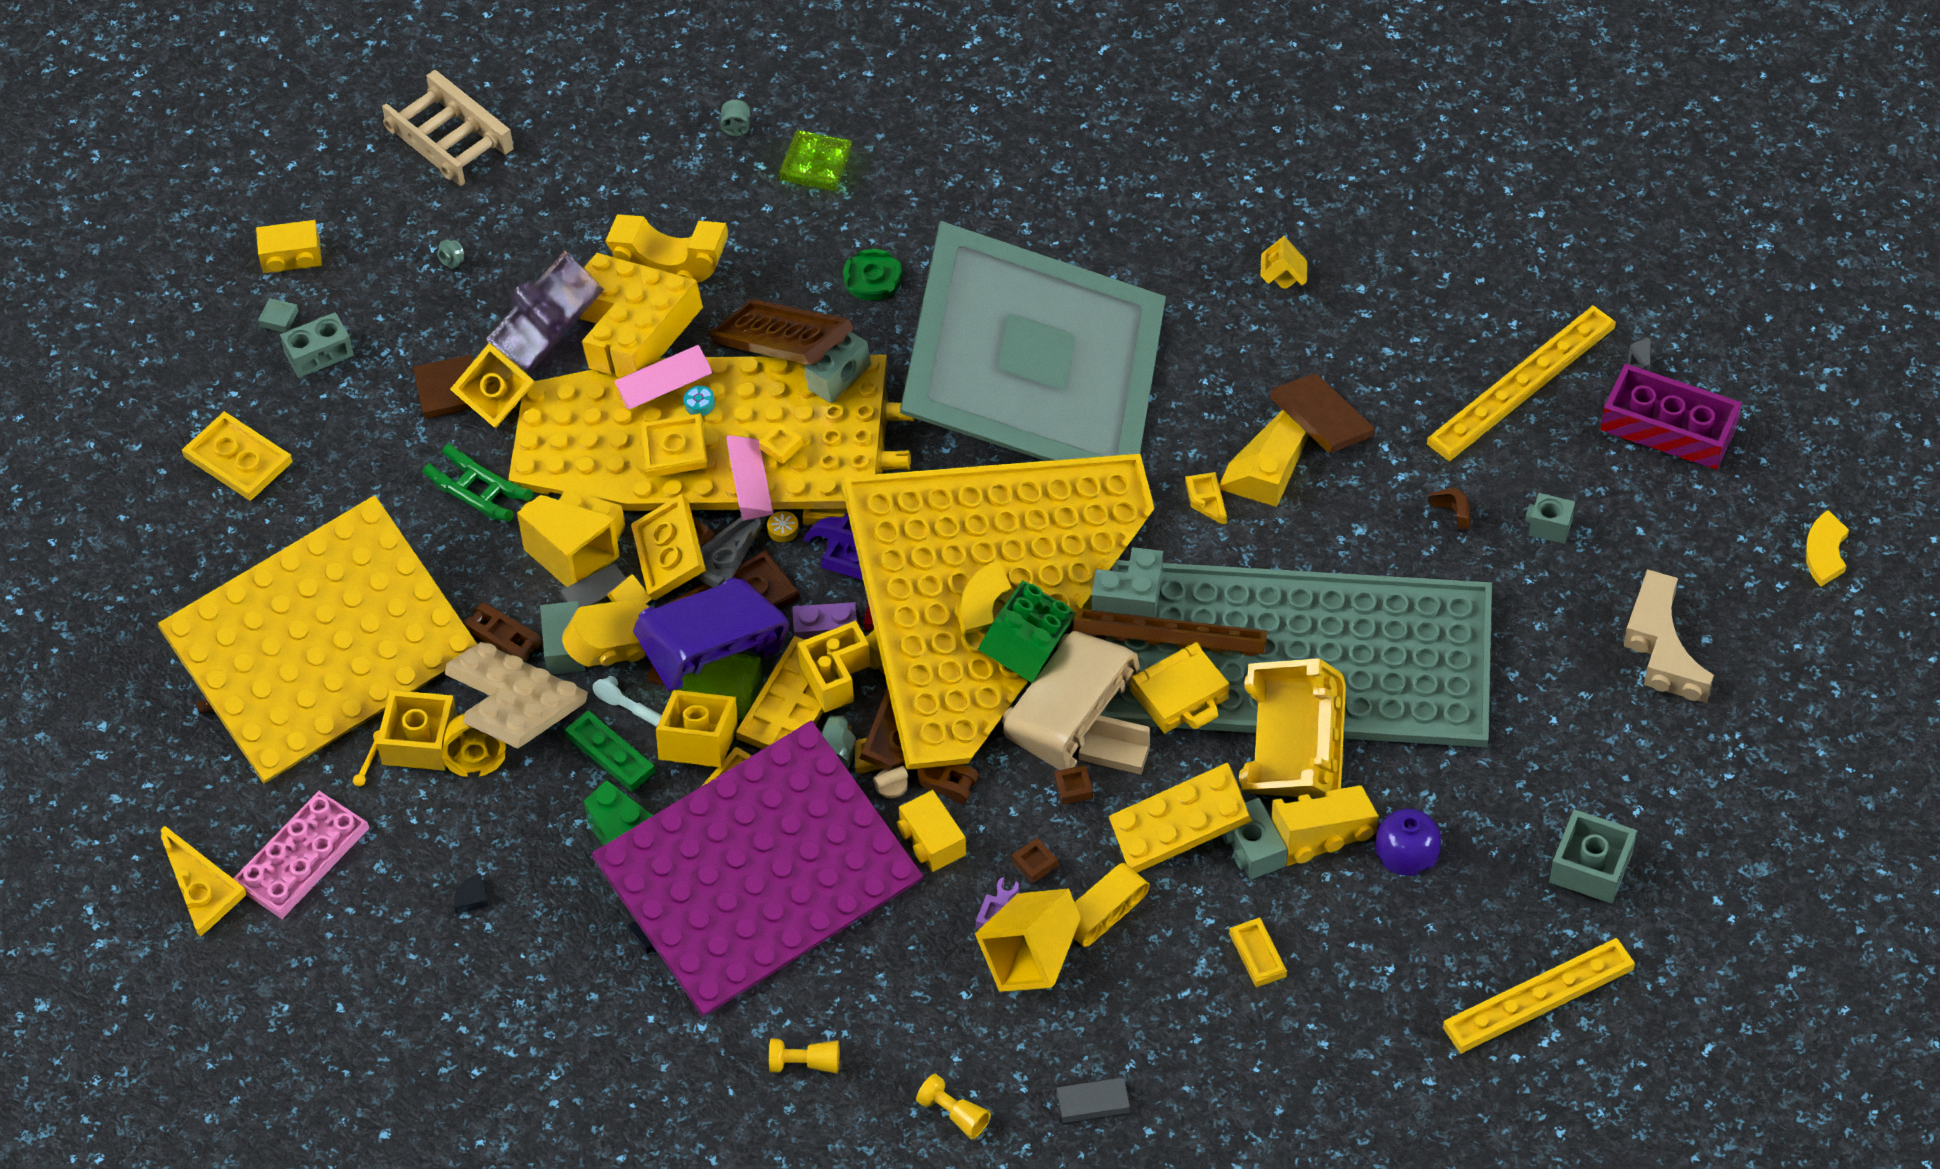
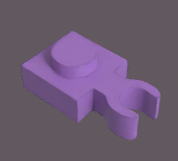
[976,878,1019,929]

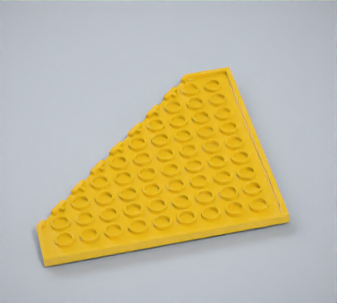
[841,454,1154,770]

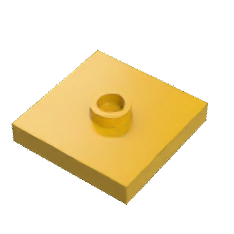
[640,413,708,478]

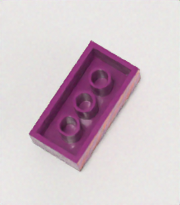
[1600,363,1742,470]

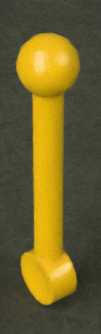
[353,730,380,787]

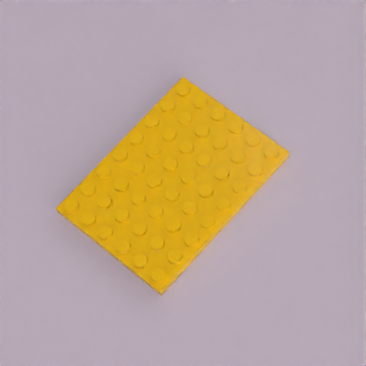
[158,495,477,784]

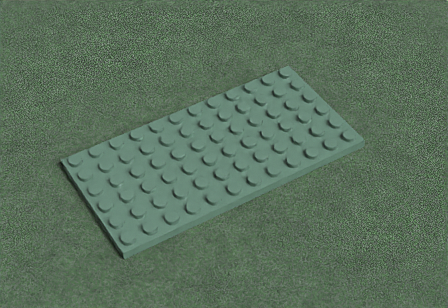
[1100,560,1492,747]

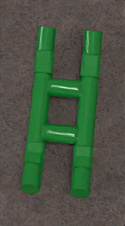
[422,443,533,522]

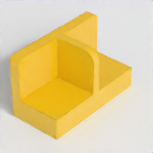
[1261,236,1307,289]

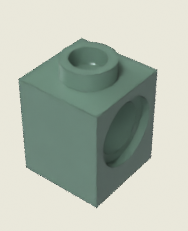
[1525,493,1575,544]

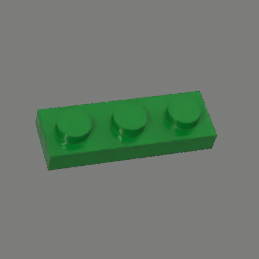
[565,710,655,792]

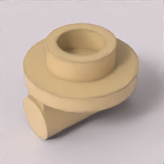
[873,766,908,798]

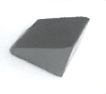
[1627,338,1651,371]

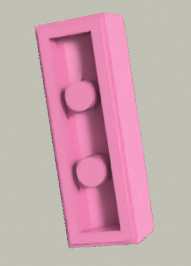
[614,345,713,409]
[726,436,773,521]

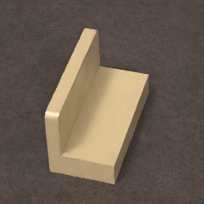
[1079,715,1150,775]

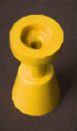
[769,1038,840,1074]
[916,1074,991,1140]

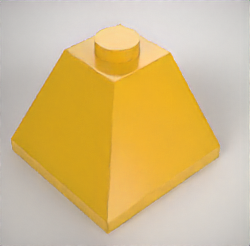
[450,343,535,428]

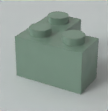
[1092,547,1163,617]

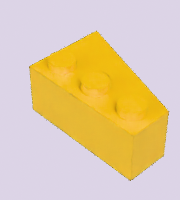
[1272,785,1378,866]

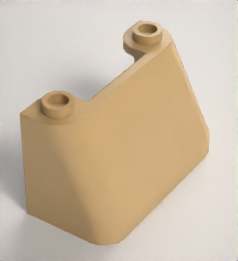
[1002,631,1141,770]

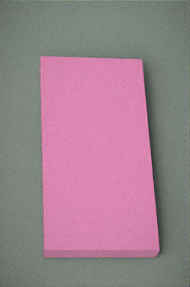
[233,791,369,919]

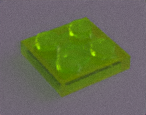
[779,130,853,191]

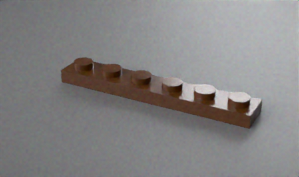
[1073,608,1268,656]

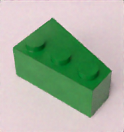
[584,780,653,846]

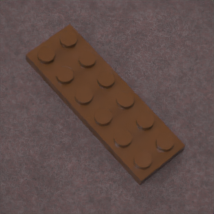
[708,299,854,365]

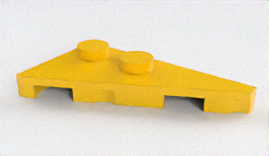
[160,826,247,937]

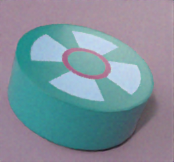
[683,386,715,416]

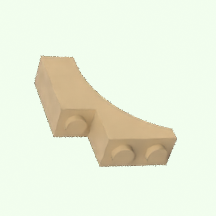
[1624,569,1714,703]

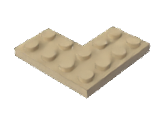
[445,642,588,749]

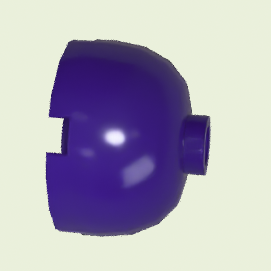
[1375,808,1441,876]

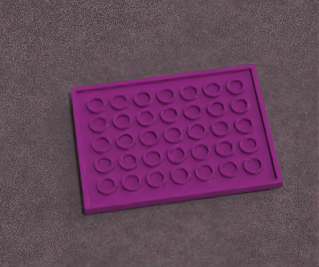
[592,720,923,1018]

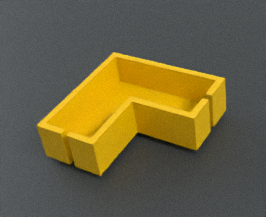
[565,253,703,378]

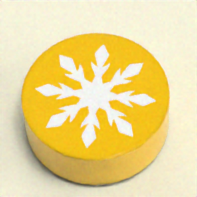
[767,511,799,542]

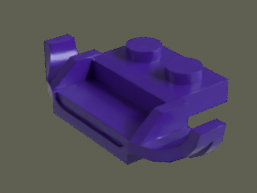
[804,513,863,580]

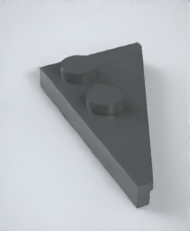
[695,515,769,588]

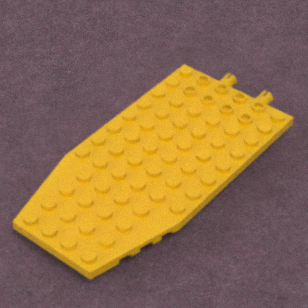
[508,355,915,511]

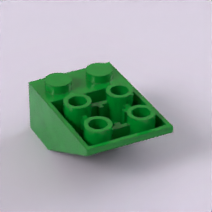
[978,580,1076,683]

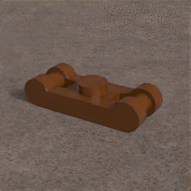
[462,602,543,663]

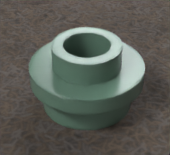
[438,239,464,269]

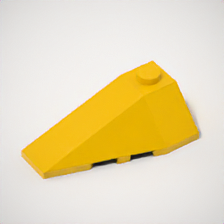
[1219,410,1309,507]

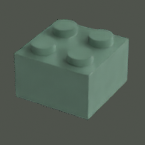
[1549,809,1637,904]

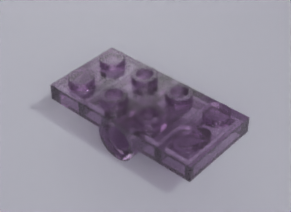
[486,250,604,375]

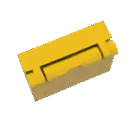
[1130,642,1229,734]

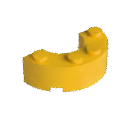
[605,214,728,283]

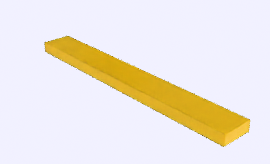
[1427,305,1616,462]

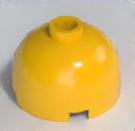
[442,713,506,777]

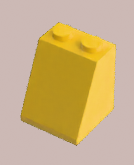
[517,495,620,587]
[975,888,1081,992]

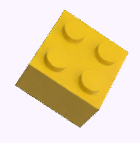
[377,690,457,771]
[656,690,738,767]

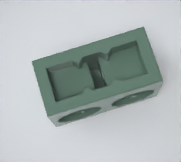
[280,312,354,378]

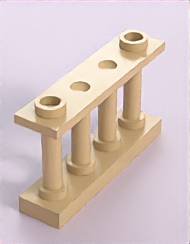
[382,70,514,186]

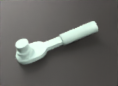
[593,676,662,727]

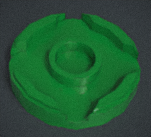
[843,249,903,301]

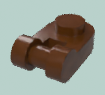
[917,764,979,804]

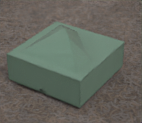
[258,298,298,333]

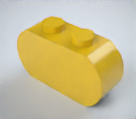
[562,599,649,667]

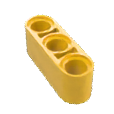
[1073,863,1150,947]

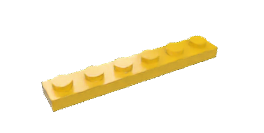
[1443,938,1635,1054]

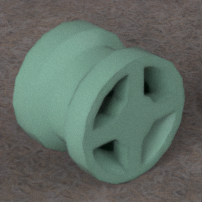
[720,100,750,136]

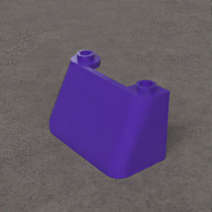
[633,578,789,692]

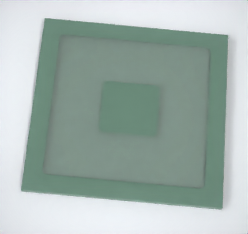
[900,221,1166,461]

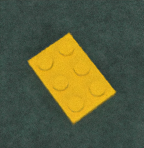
[182,411,293,501]
[631,494,706,600]

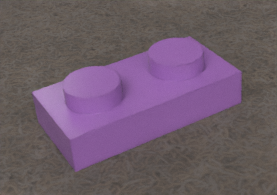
[793,602,857,639]

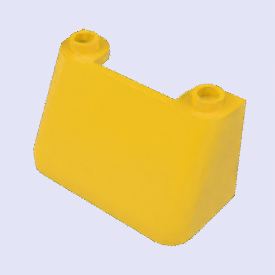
[1239,658,1346,798]

